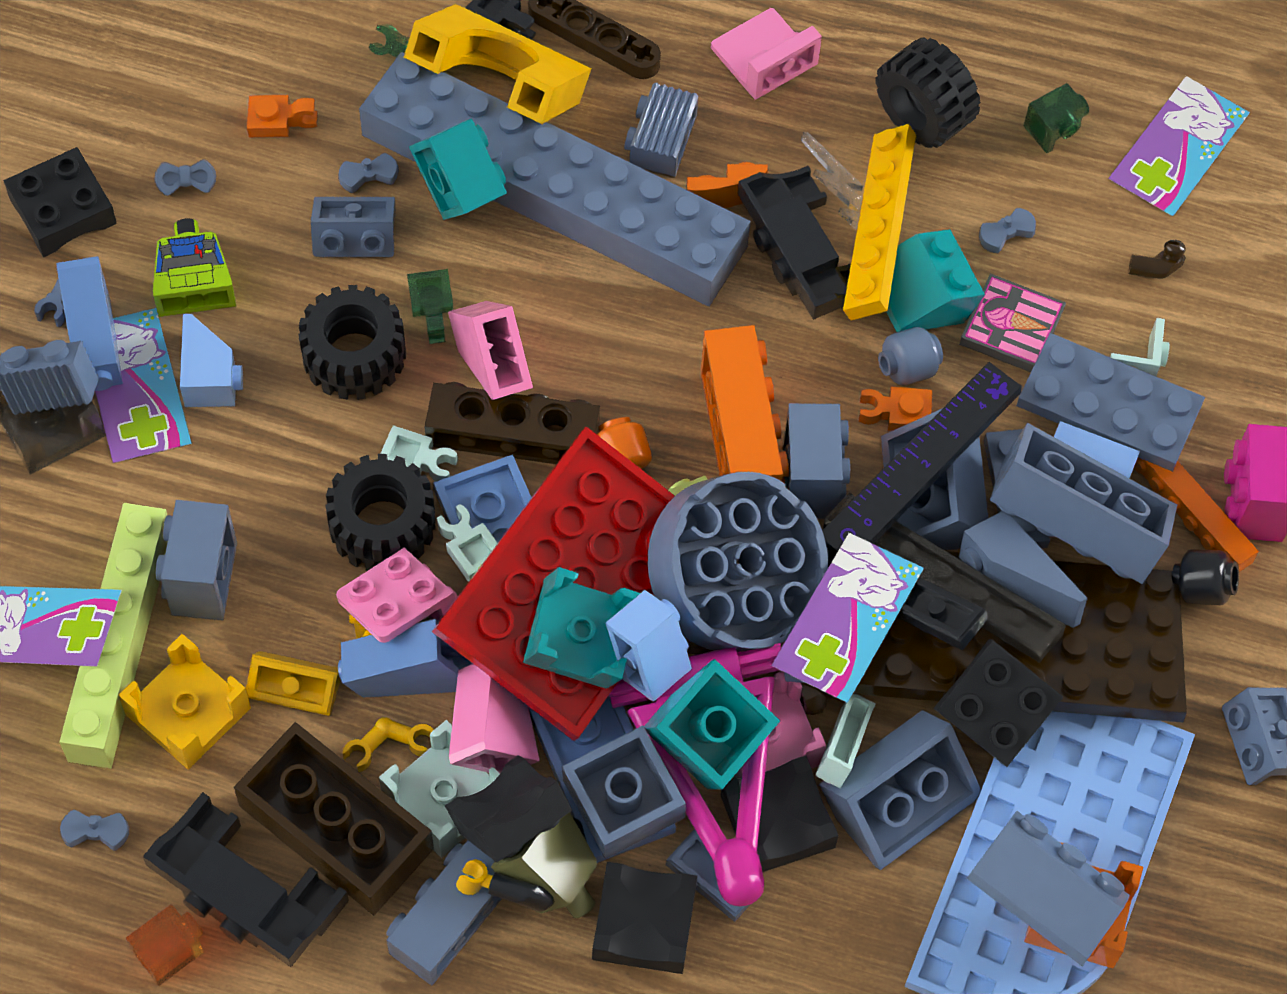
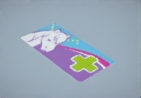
[1108,76,1250,216]
[95,308,192,463]
[771,533,924,703]
[0,586,122,666]

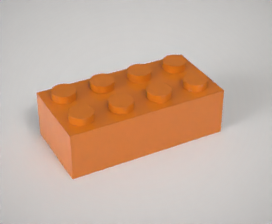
[701,325,789,488]

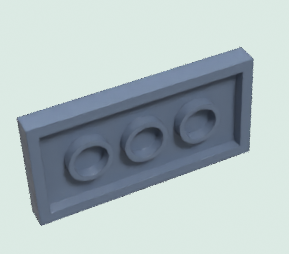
[1016,333,1205,472]

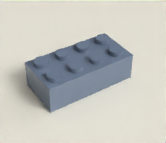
[990,423,1177,584]

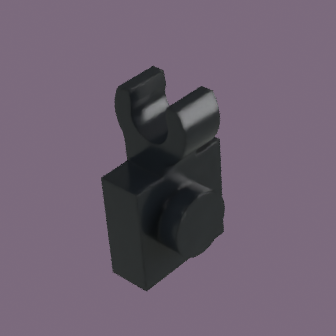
[466,0,536,40]

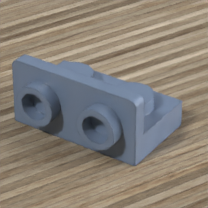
[311,197,396,257]
[1222,687,1287,785]

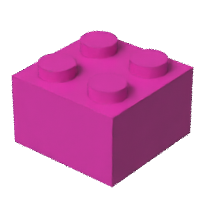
[1224,424,1287,542]

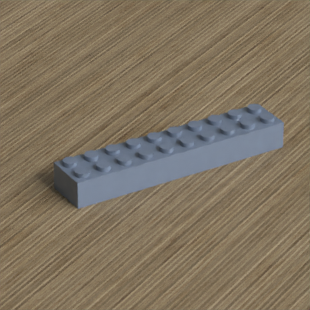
[359,52,751,307]

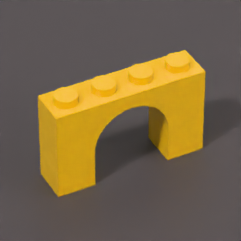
[403,4,592,124]

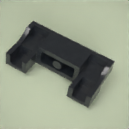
[143,792,349,967]

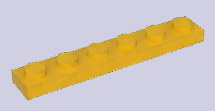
[843,124,916,321]

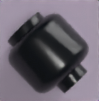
[1172,549,1239,606]

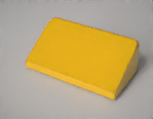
[246,651,341,716]

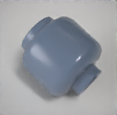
[878,327,943,386]

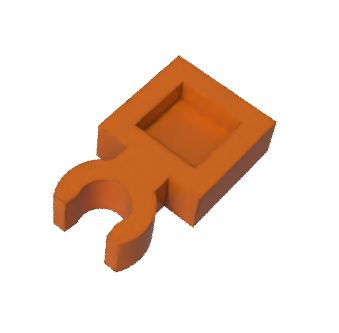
[859,386,932,431]

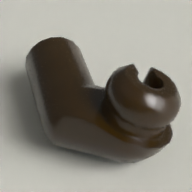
[1128,240,1186,279]

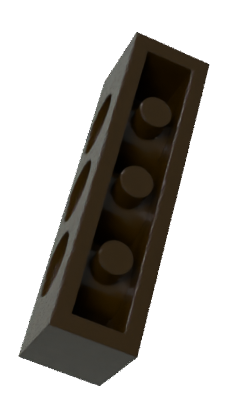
[424,382,600,464]

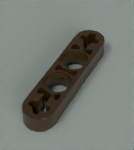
[528,0,661,79]

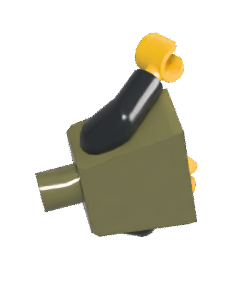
[456,812,597,919]

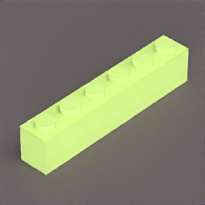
[59,503,168,769]

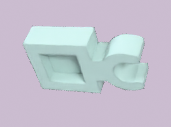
[380,425,458,482]
[437,504,497,582]

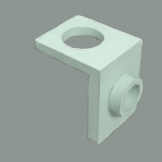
[1110,318,1169,376]

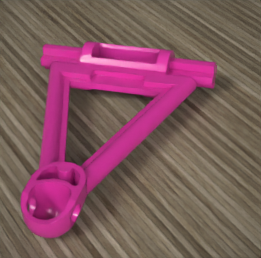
[609,643,782,907]

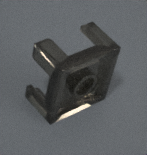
[0,389,106,475]

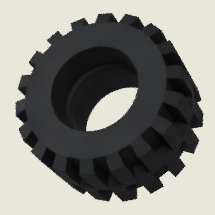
[875,37,981,148]
[298,285,406,400]
[325,454,436,571]

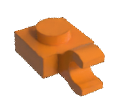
[247,95,318,138]

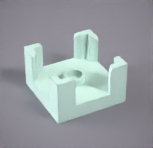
[379,720,500,858]

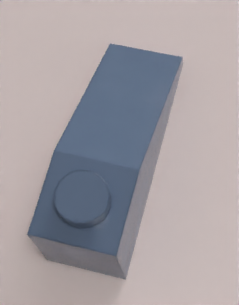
[959,511,1087,628]

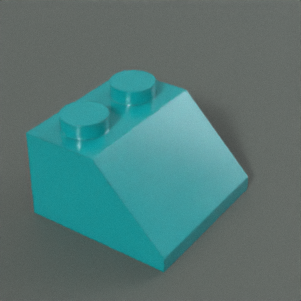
[409,118,507,220]
[886,229,985,332]
[644,659,780,789]

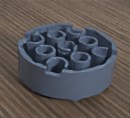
[648,472,828,652]

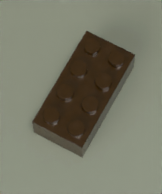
[234,722,434,916]

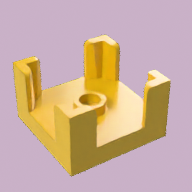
[118,634,251,770]

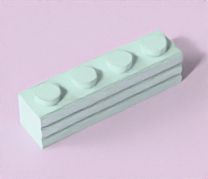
[816,694,876,788]

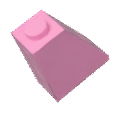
[448,301,533,400]
[449,664,539,773]

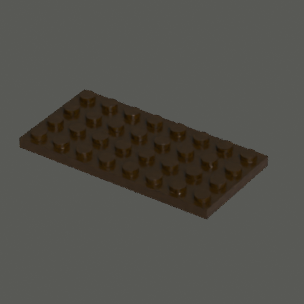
[853,545,1187,723]

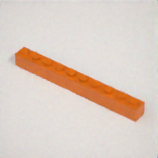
[1134,457,1259,572]

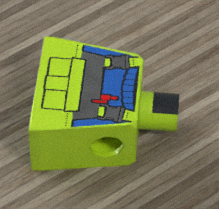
[153,218,236,317]

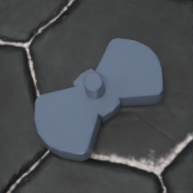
[338,153,399,193]
[154,159,217,196]
[979,208,1036,253]
[60,810,129,851]

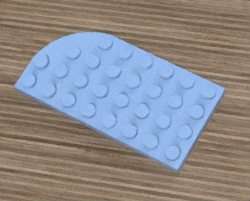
[904,711,1195,994]

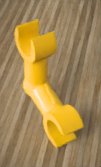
[342,717,434,772]

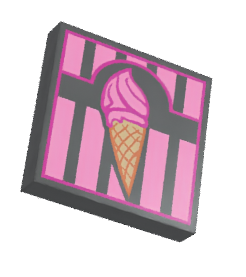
[959,273,1066,372]

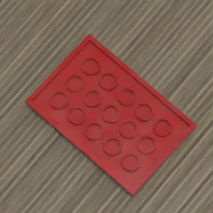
[432,426,675,741]

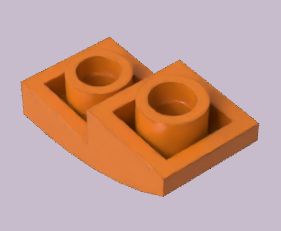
[686,162,768,208]

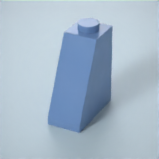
[56,256,123,391]
[338,619,473,698]

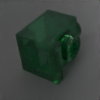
[1023,83,1089,154]

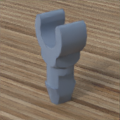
[34,278,66,327]

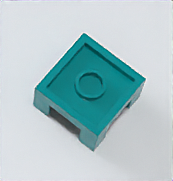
[523,567,641,689]

